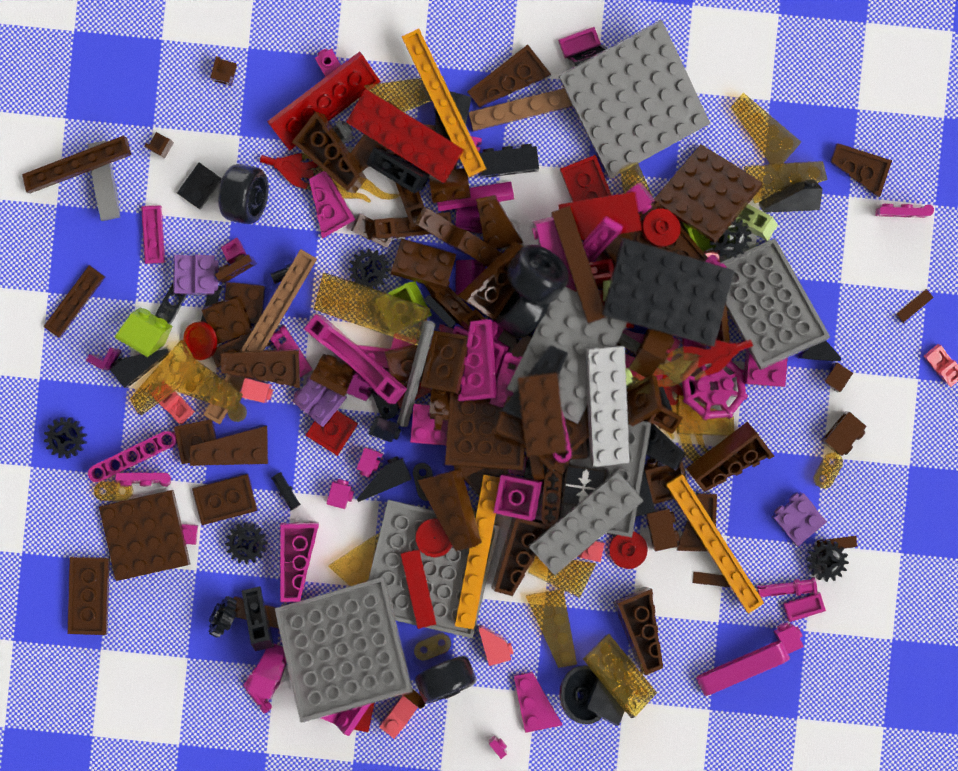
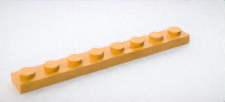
[402,28,486,178]
[455,474,500,630]
[665,474,764,614]

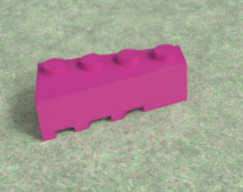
[532,217,576,290]
[280,522,319,602]

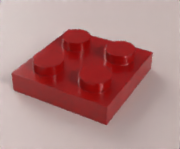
[305,410,359,456]

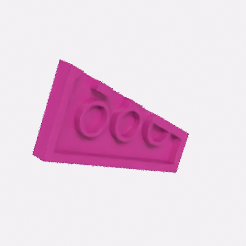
[458,320,497,401]

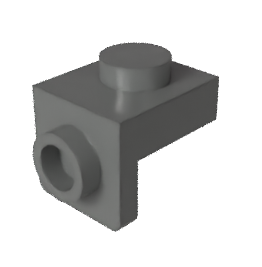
[333,120,354,144]

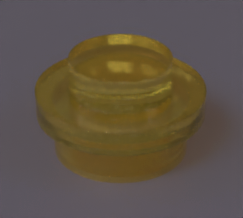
[228,403,247,422]

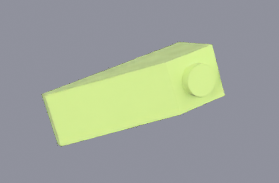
[736,204,778,241]

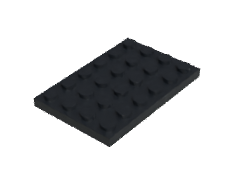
[602,238,735,346]

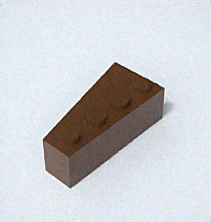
[292,112,367,193]
[458,242,524,321]
[629,328,675,377]
[686,421,775,492]
[418,468,482,551]
[491,517,550,596]
[613,587,663,675]

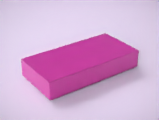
[558,27,601,59]
[783,592,826,622]

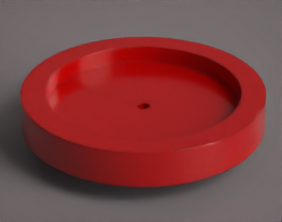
[642,208,681,248]
[183,322,217,360]
[415,518,452,557]
[609,531,648,569]

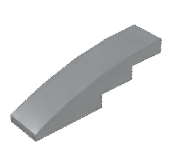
[88,140,121,221]

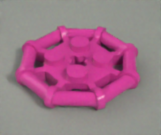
[679,360,748,420]

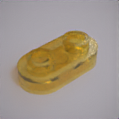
[813,452,843,489]
[94,481,134,501]
[414,633,451,661]

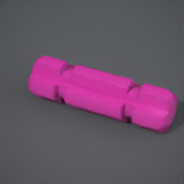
[243,681,272,714]

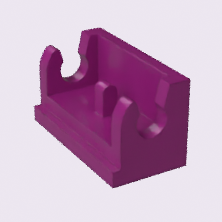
[347,373,372,401]

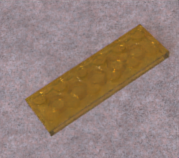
[314,273,430,346]

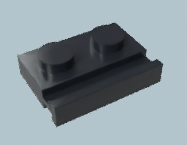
[177,162,222,210]

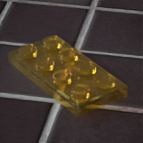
[583,634,657,719]

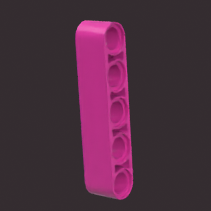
[88,431,177,482]
[696,640,790,696]

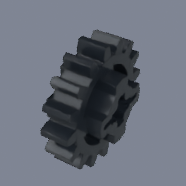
[709,218,752,259]
[348,249,391,291]
[44,417,87,459]
[225,522,268,564]
[806,540,849,582]
[208,596,237,638]

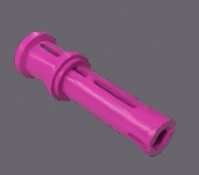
[757,577,817,598]

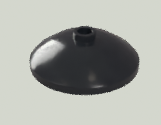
[559,665,603,724]

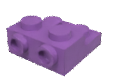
[173,254,218,296]
[292,374,347,427]
[772,492,827,546]

